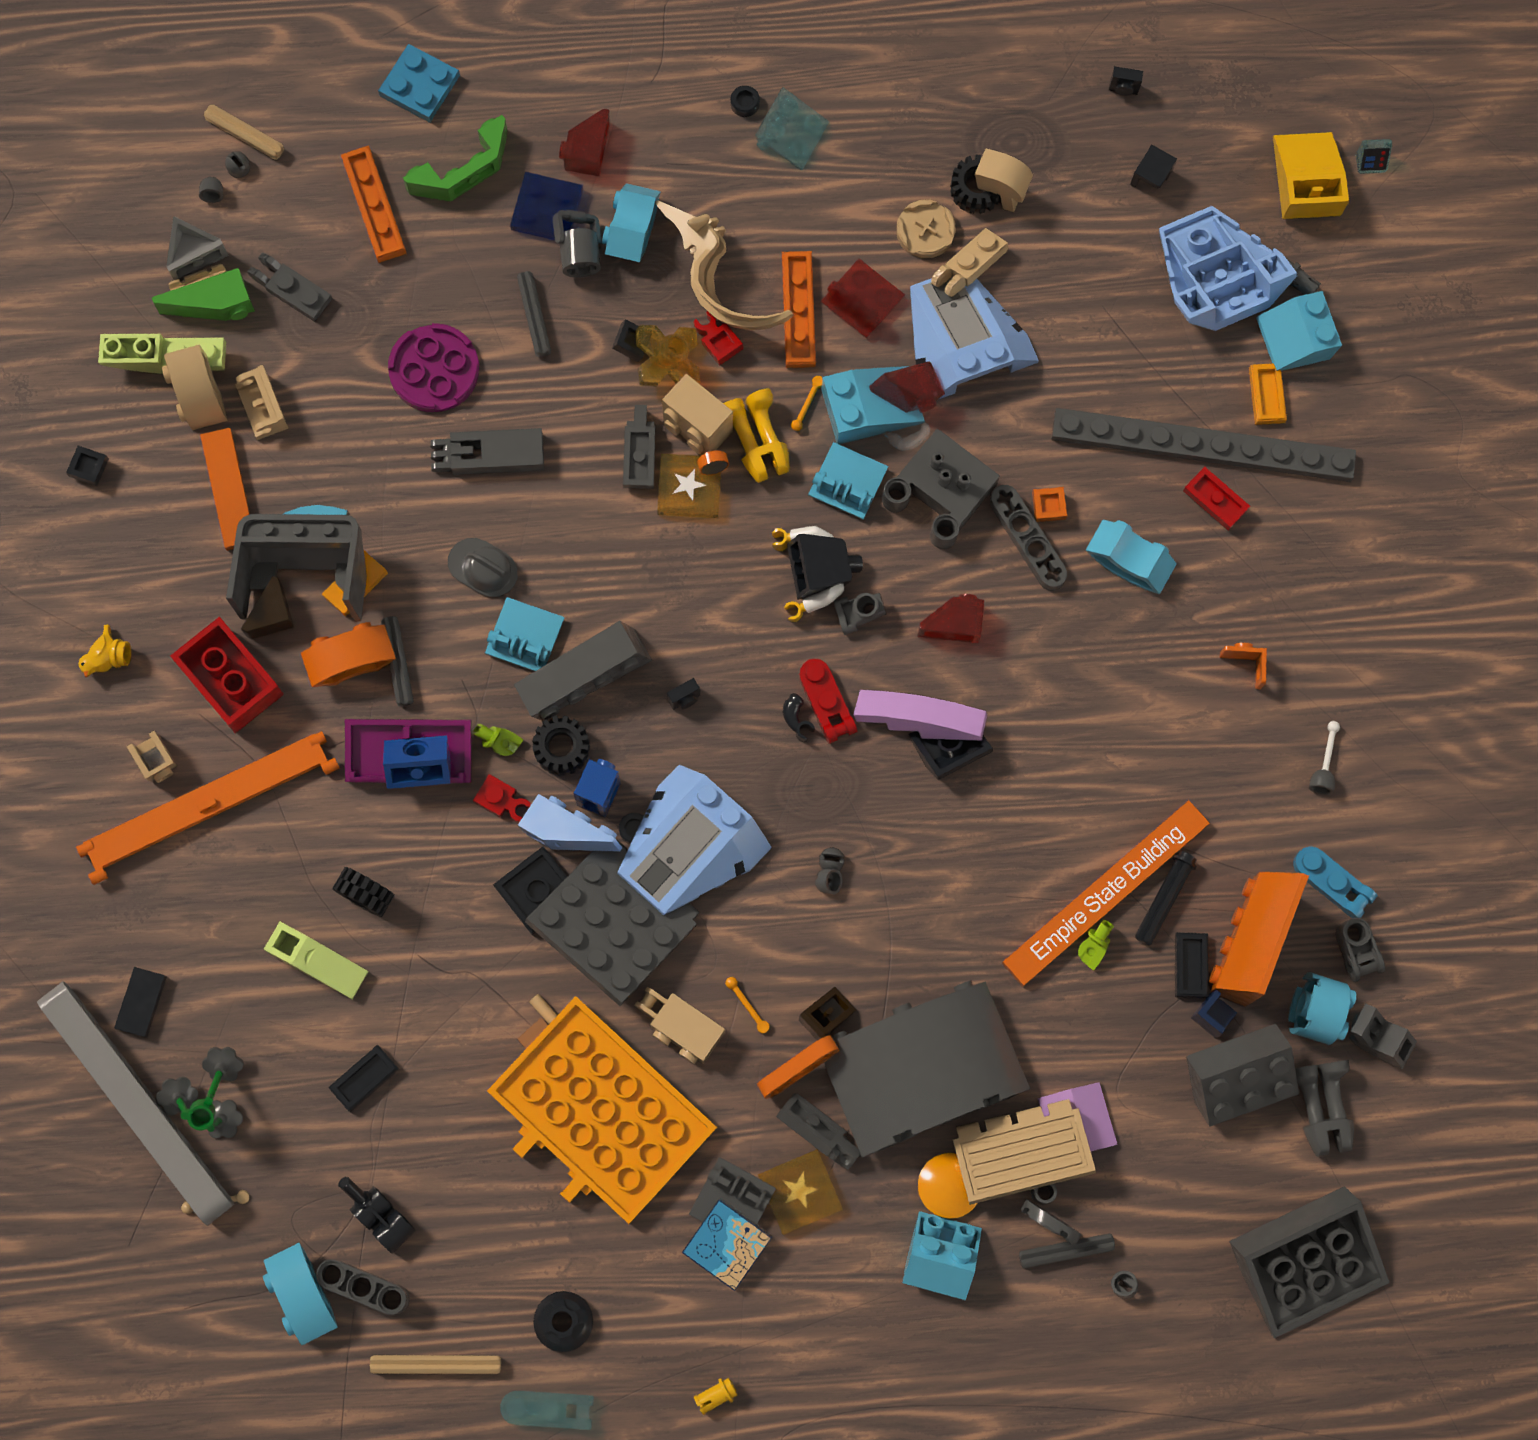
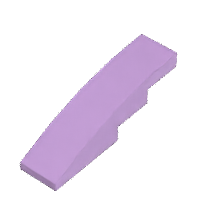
[854,690,987,740]

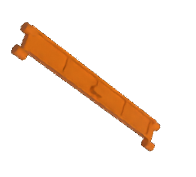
[76,731,340,885]

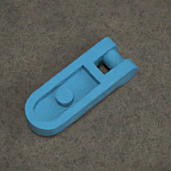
[1293,846,1378,918]

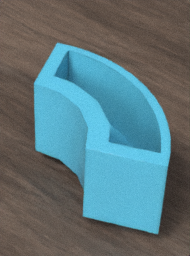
[602,183,661,262]
[1086,520,1177,594]
[263,1242,338,1346]

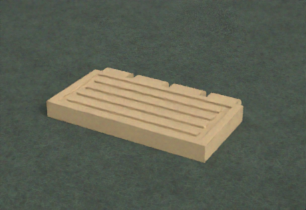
[953,1099,1096,1205]

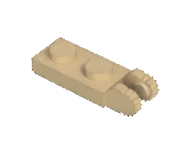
[931,228,1008,297]

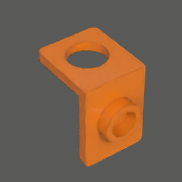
[1220,643,1267,690]

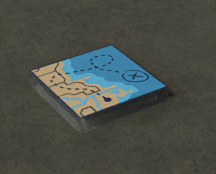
[682,1198,773,1291]

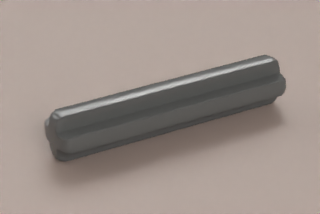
[517,271,551,357]
[381,616,414,706]
[1019,1233,1115,1268]

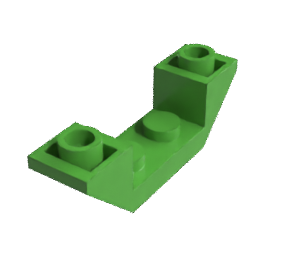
[403,115,508,202]

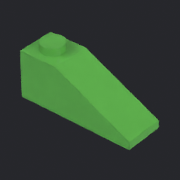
[152,268,255,321]

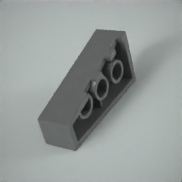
[514,621,653,720]

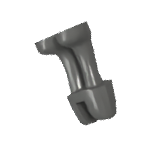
[1295,1060,1354,1157]

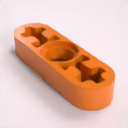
[757,1035,839,1099]

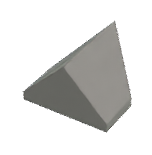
[166,216,229,280]

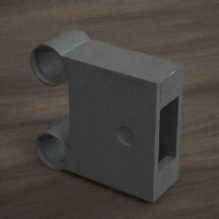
[882,428,1000,549]

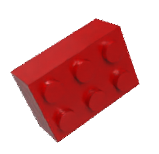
[170,616,284,734]

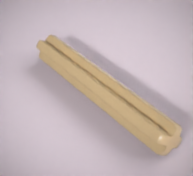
[370,1355,501,1374]

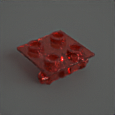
[821,259,905,338]

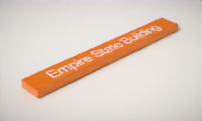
[1002,800,1210,987]

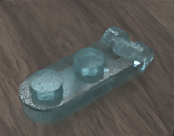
[500,1390,594,1430]

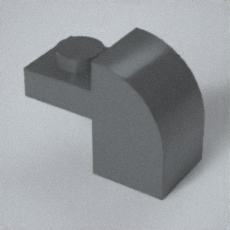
[1349,1003,1417,1069]

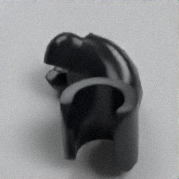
[783,693,815,742]

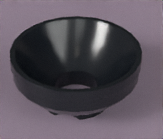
[533,1291,593,1352]

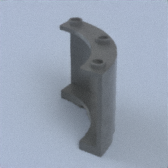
[824,980,1030,1157]

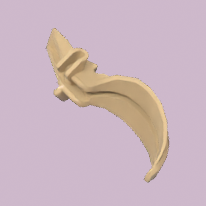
[655,200,794,330]

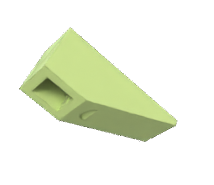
[264,921,369,1000]

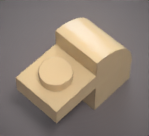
[975,148,1033,212]

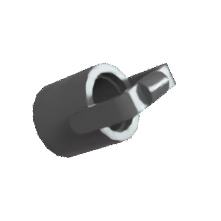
[553,210,602,278]

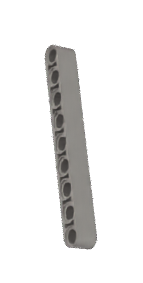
[37,981,234,1226]

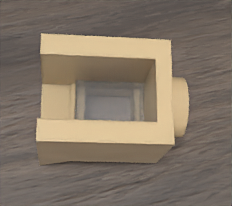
[127,731,177,783]

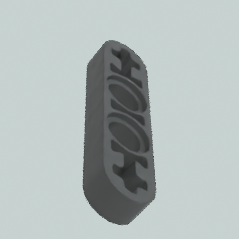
[990,485,1067,591]

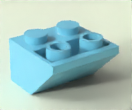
[902,1211,982,1300]

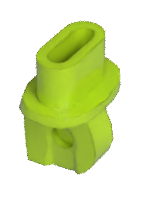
[472,724,524,756]
[1078,920,1114,971]

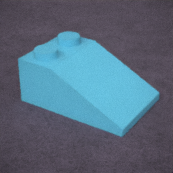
[821,366,925,444]

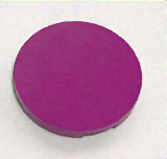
[388,323,480,412]

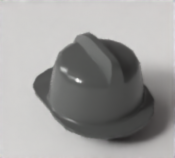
[448,538,518,597]

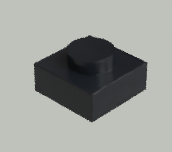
[1109,66,1143,96]
[612,319,652,362]
[66,445,109,486]
[667,678,700,710]

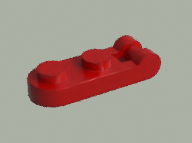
[799,658,858,744]

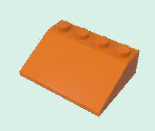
[1209,872,1309,1007]

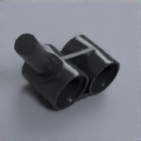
[338,1177,416,1254]

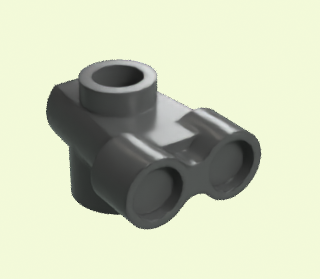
[834,593,887,635]

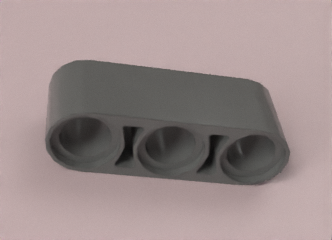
[316,1259,410,1315]

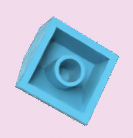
[1256,291,1342,371]

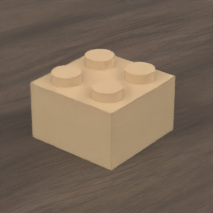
[662,374,733,454]

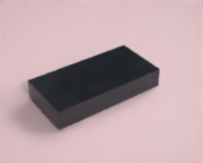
[1175,932,1209,998]
[114,967,167,1038]
[328,1045,400,1112]

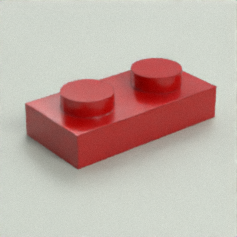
[1183,466,1250,531]

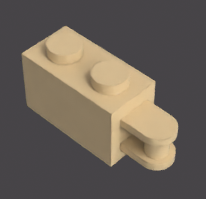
[634,987,725,1064]

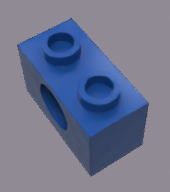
[383,735,451,789]

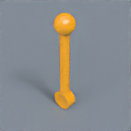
[791,376,822,431]
[725,977,770,1033]

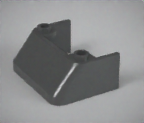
[226,514,367,621]

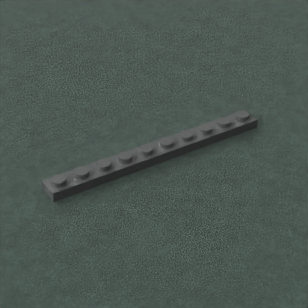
[1051,408,1356,482]

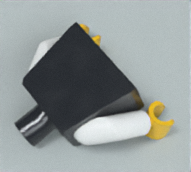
[772,526,863,622]

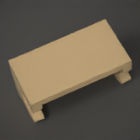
[235,365,288,440]

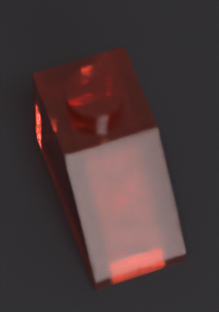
[559,109,610,176]
[869,361,945,413]
[917,594,984,643]

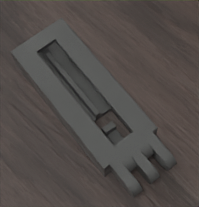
[430,428,544,475]

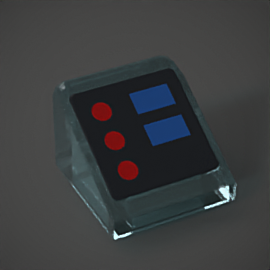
[1356,139,1392,174]

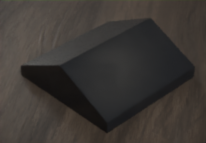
[909,731,993,780]

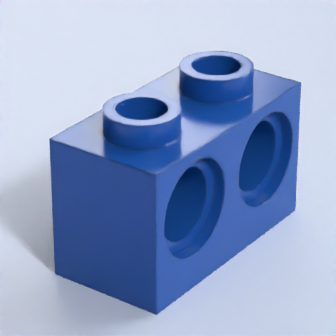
[573,759,621,818]

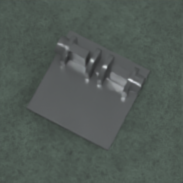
[689,1157,776,1244]

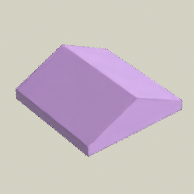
[1037,1082,1118,1152]

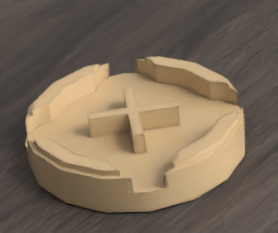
[896,200,956,258]

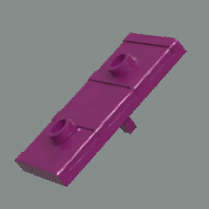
[345,719,472,783]

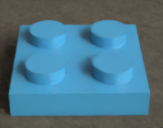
[378,44,460,122]

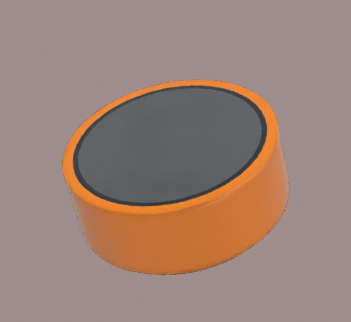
[697,450,729,475]

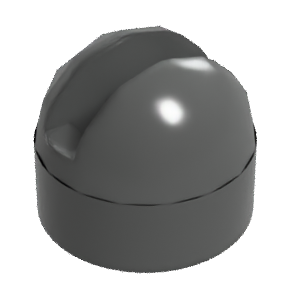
[225,151,251,178]
[199,177,223,203]
[819,847,844,871]
[815,869,843,894]
[1111,1271,1138,1299]

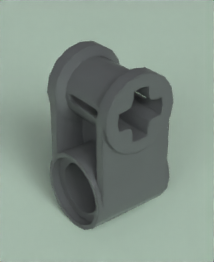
[1335,918,1385,982]

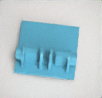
[808,442,889,520]
[485,597,565,671]

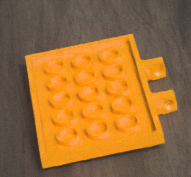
[487,996,717,1224]

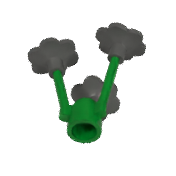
[156,1047,244,1138]

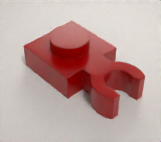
[693,311,744,366]
[473,774,531,824]

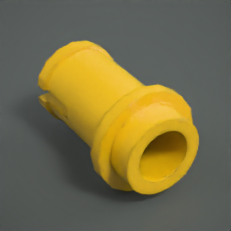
[694,1377,738,1415]

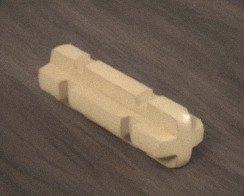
[169,264,227,291]

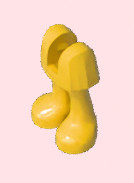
[723,388,790,483]

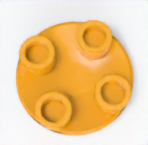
[918,1153,978,1219]

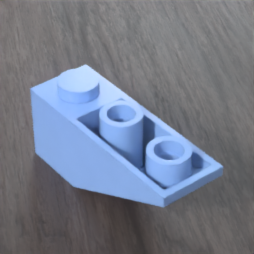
[518,794,622,852]

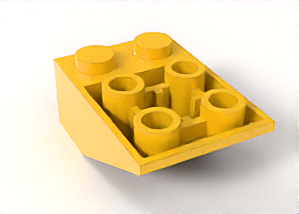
[1273,132,1349,219]

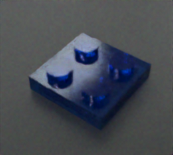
[510,172,583,240]

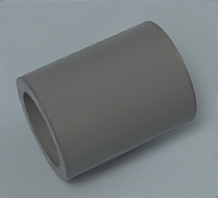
[1031,1184,1057,1205]

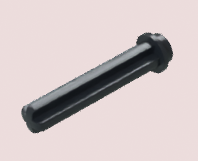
[1135,851,1197,946]

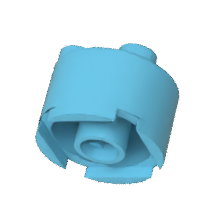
[1288,972,1356,1045]

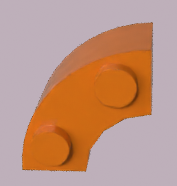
[301,622,396,687]

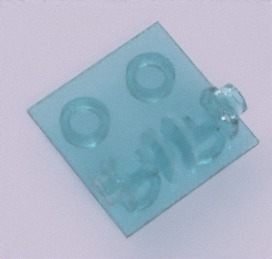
[755,87,829,170]

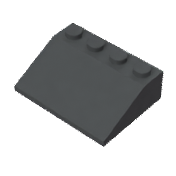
[1229,1186,1390,1338]

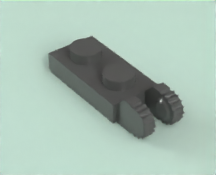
[247,252,333,322]

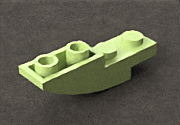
[98,334,226,374]

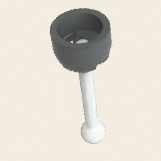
[1309,721,1340,795]

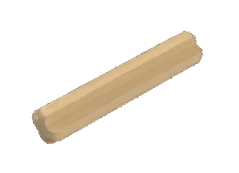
[204,105,284,160]

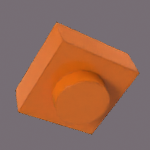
[1032,487,1067,522]

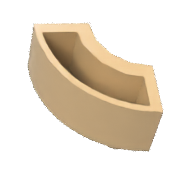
[162,344,228,430]

